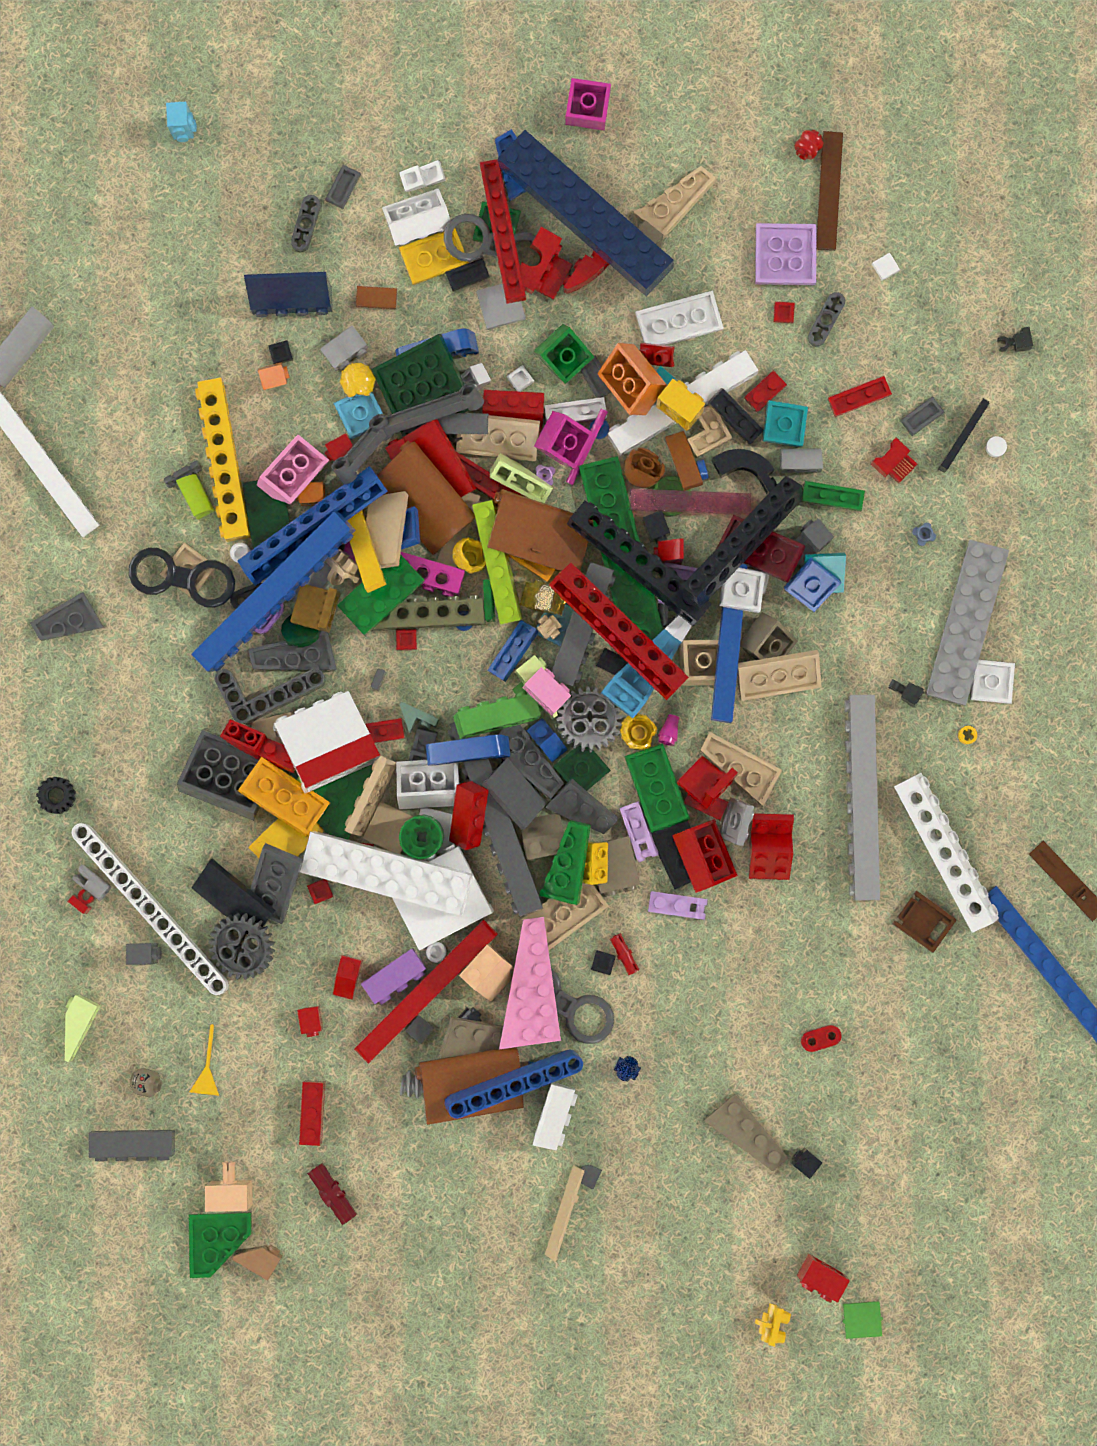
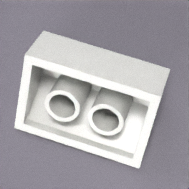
[382,189,450,246]
[396,760,459,809]
[533,1082,578,1150]

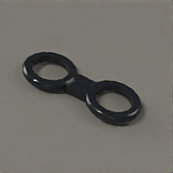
[128,547,235,608]

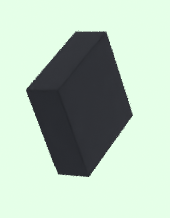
[268,340,293,364]
[591,950,616,975]

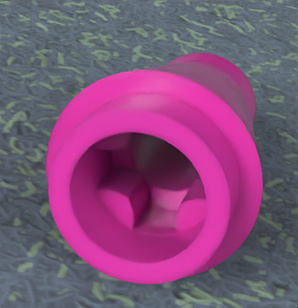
[658,714,679,746]

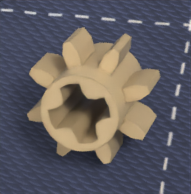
[537,615,562,640]

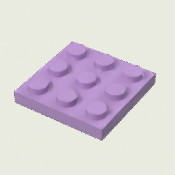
[755,223,816,285]

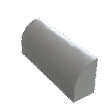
[0,307,54,388]

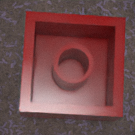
[797,1254,850,1303]

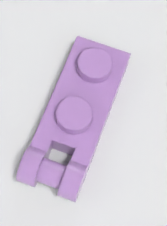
[620,801,658,862]
[648,891,708,920]

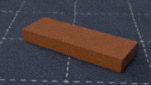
[665,431,703,491]

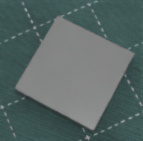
[476,284,526,330]

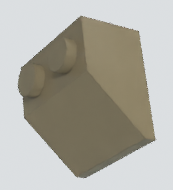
[740,612,798,660]
[521,813,564,861]

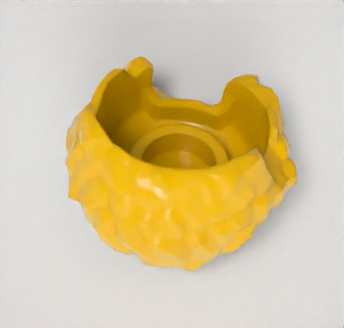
[340,362,376,398]
[452,537,486,574]
[620,713,658,750]

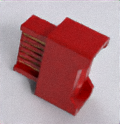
[871,437,917,484]

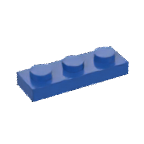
[487,620,539,682]

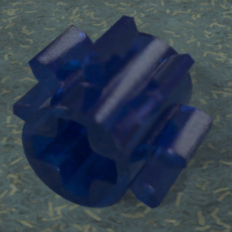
[614,1056,641,1082]

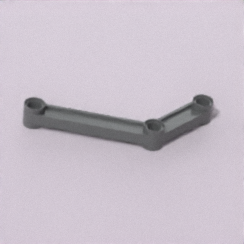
[331,383,484,484]

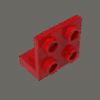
[677,756,738,809]

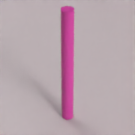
[566,409,608,485]

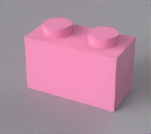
[522,667,571,716]

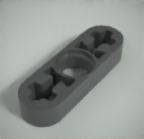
[291,195,321,252]
[808,292,845,347]

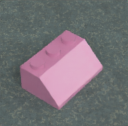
[257,435,329,504]

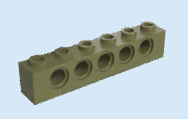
[371,595,486,631]

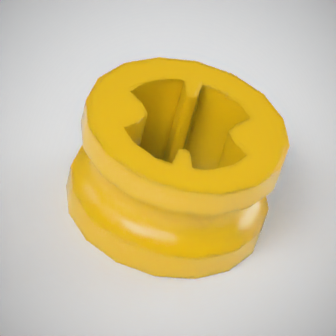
[958,726,977,745]

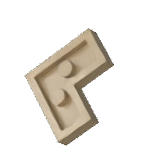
[687,405,732,458]

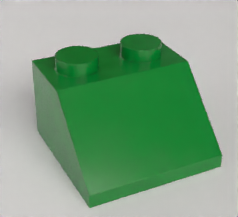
[534,324,594,384]

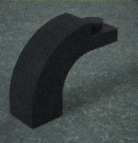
[711,449,777,495]

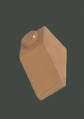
[232,1245,282,1281]

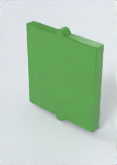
[842,1301,883,1339]

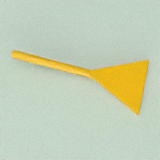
[189,1024,219,1096]

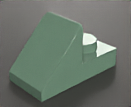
[400,702,439,734]

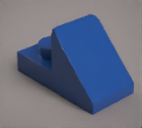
[526,718,568,762]

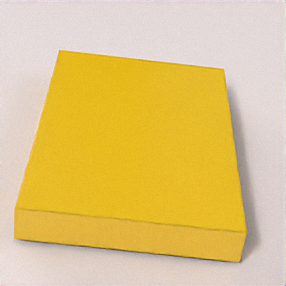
[399,228,469,285]

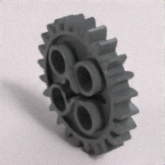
[209,913,275,980]

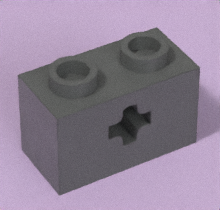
[126,943,162,965]

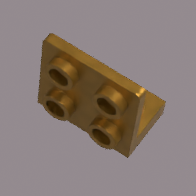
[290,584,340,633]

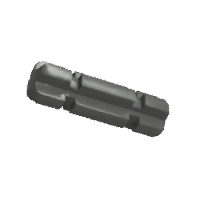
[164,461,202,488]

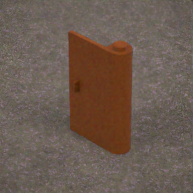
[377,441,476,555]
[487,489,593,571]
[415,1047,524,1125]

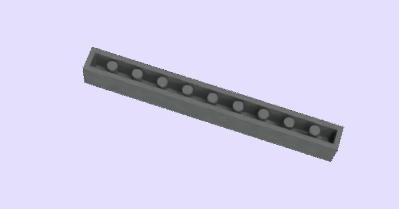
[448,722,543,917]

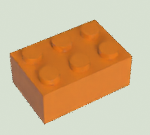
[597,343,667,416]

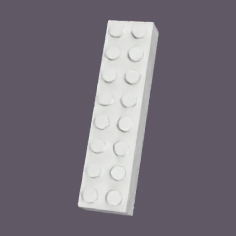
[300,831,473,916]

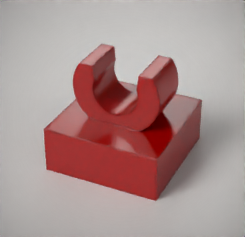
[67,889,95,914]

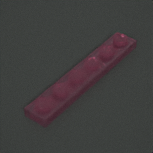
[630,489,751,515]

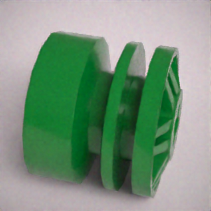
[399,814,444,859]

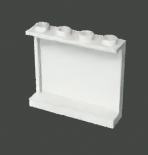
[392,844,494,950]

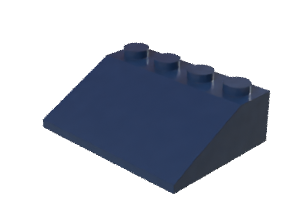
[244,272,333,318]

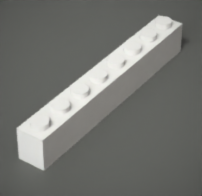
[608,350,758,457]

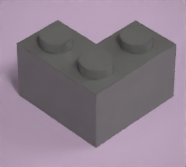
[790,518,834,569]

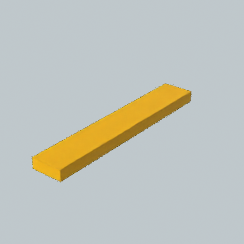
[347,510,386,593]

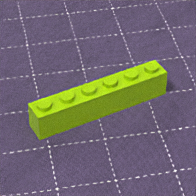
[472,500,523,624]

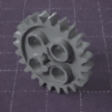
[556,687,623,752]

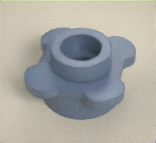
[912,522,936,546]

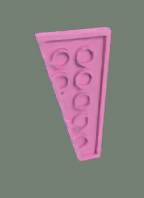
[499,917,561,1049]

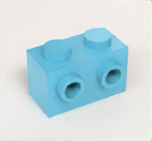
[166,101,197,142]

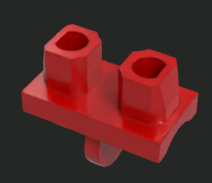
[639,343,675,368]

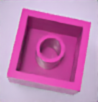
[565,78,611,131]
[534,411,594,469]

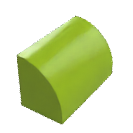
[176,474,215,520]

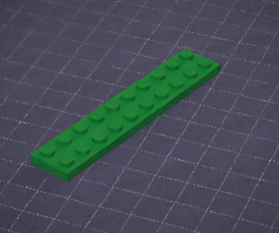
[579,456,663,640]

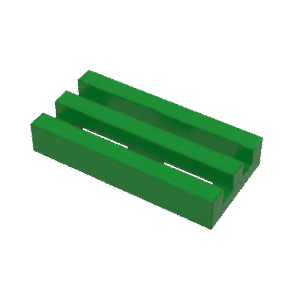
[483,579,495,622]

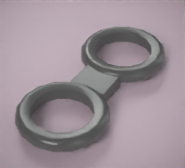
[443,213,536,262]
[551,968,614,1044]

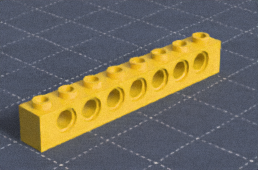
[195,378,251,542]

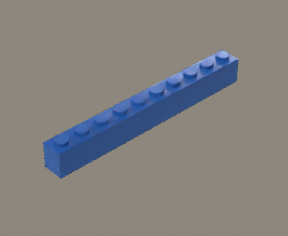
[191,511,355,672]

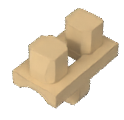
[325,549,359,586]

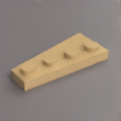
[633,166,716,239]
[700,732,782,806]

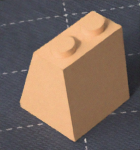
[459,944,514,1001]

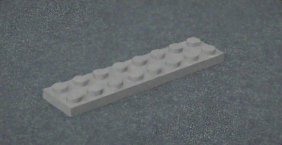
[926,540,1009,706]

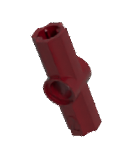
[307,1163,357,1225]

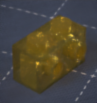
[519,580,566,616]

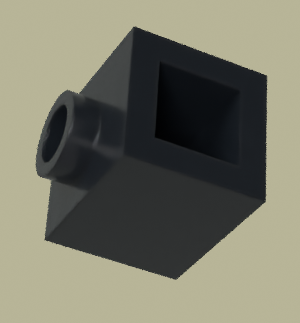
[791,1147,822,1179]

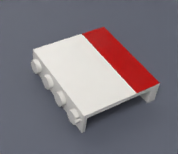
[273,691,380,794]

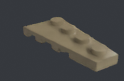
[703,1094,788,1171]

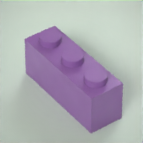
[361,948,427,1005]

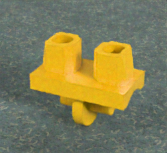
[755,1303,791,1347]

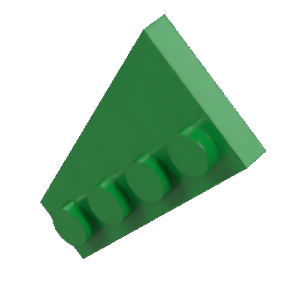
[539,820,591,905]

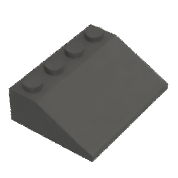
[177,730,260,821]

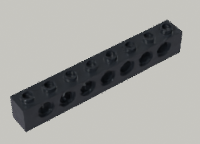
[681,476,803,610]
[567,500,712,626]

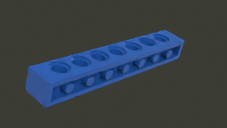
[237,466,388,586]

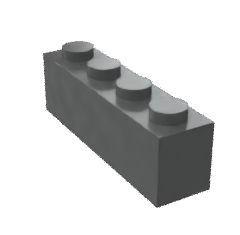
[89,1130,175,1162]

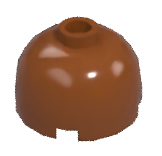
[623,448,665,488]

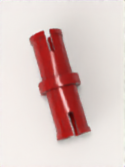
[610,933,640,976]

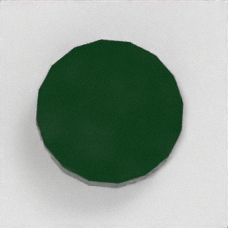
[281,614,322,648]

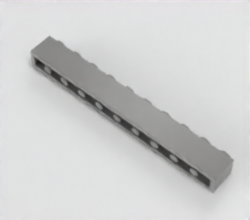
[844,695,880,900]

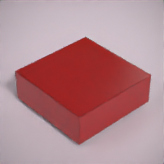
[773,301,795,324]
[396,629,417,650]
[307,879,334,905]

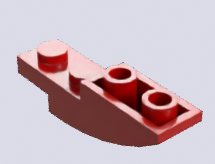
[562,250,610,294]
[220,719,296,773]

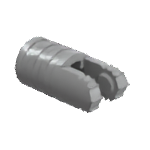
[72,864,111,901]

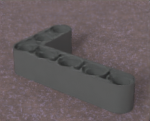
[215,669,326,725]

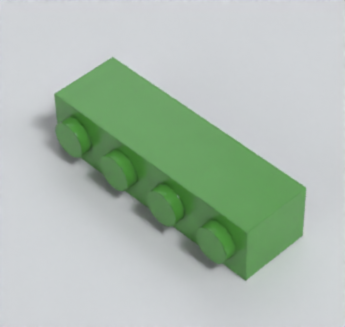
[453,691,541,740]

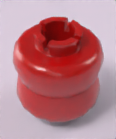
[794,130,824,160]

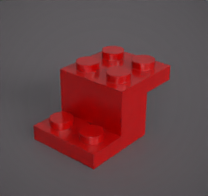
[749,813,794,880]

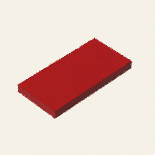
[403,419,476,498]

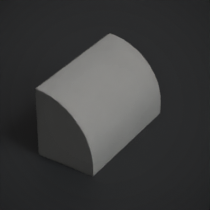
[780,448,823,473]

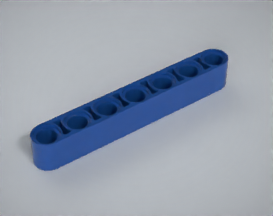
[445,1049,583,1119]

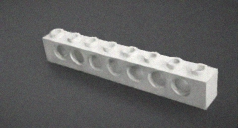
[894,773,999,933]

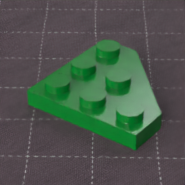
[189,1212,252,1278]

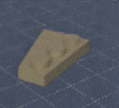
[439,1016,503,1058]

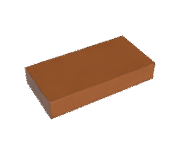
[356,286,397,309]

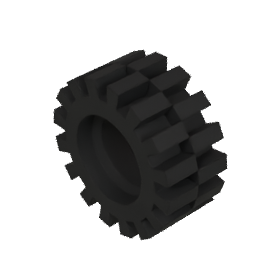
[36,777,76,814]

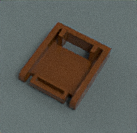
[892,891,957,953]

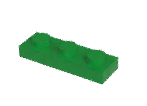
[801,481,865,512]

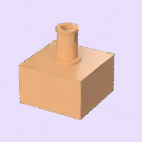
[205,1161,253,1212]

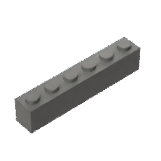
[552,562,616,686]

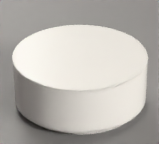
[985,436,1007,458]
[230,543,250,563]
[426,942,447,963]

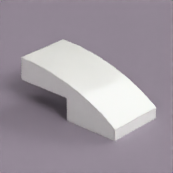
[399,160,446,192]

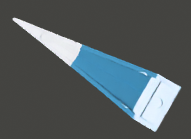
[601,604,691,719]

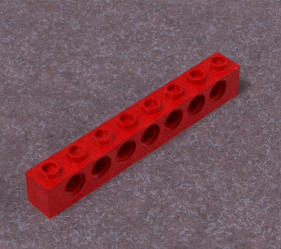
[549,563,689,700]

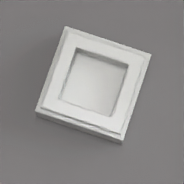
[872,253,900,281]
[506,365,534,392]

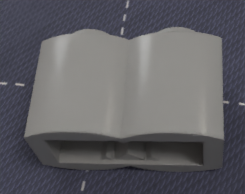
[320,326,368,371]

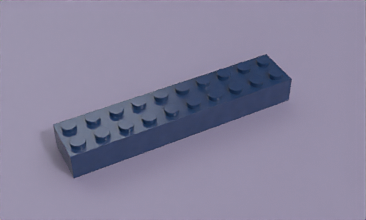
[498,130,674,297]

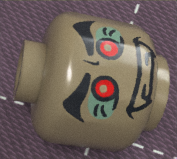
[130,1068,162,1098]

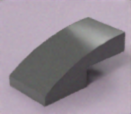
[408,727,438,761]

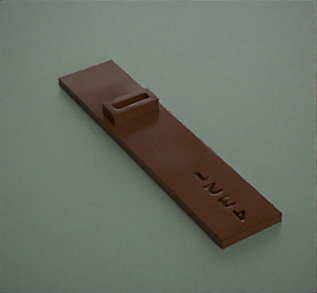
[1029,840,1097,922]

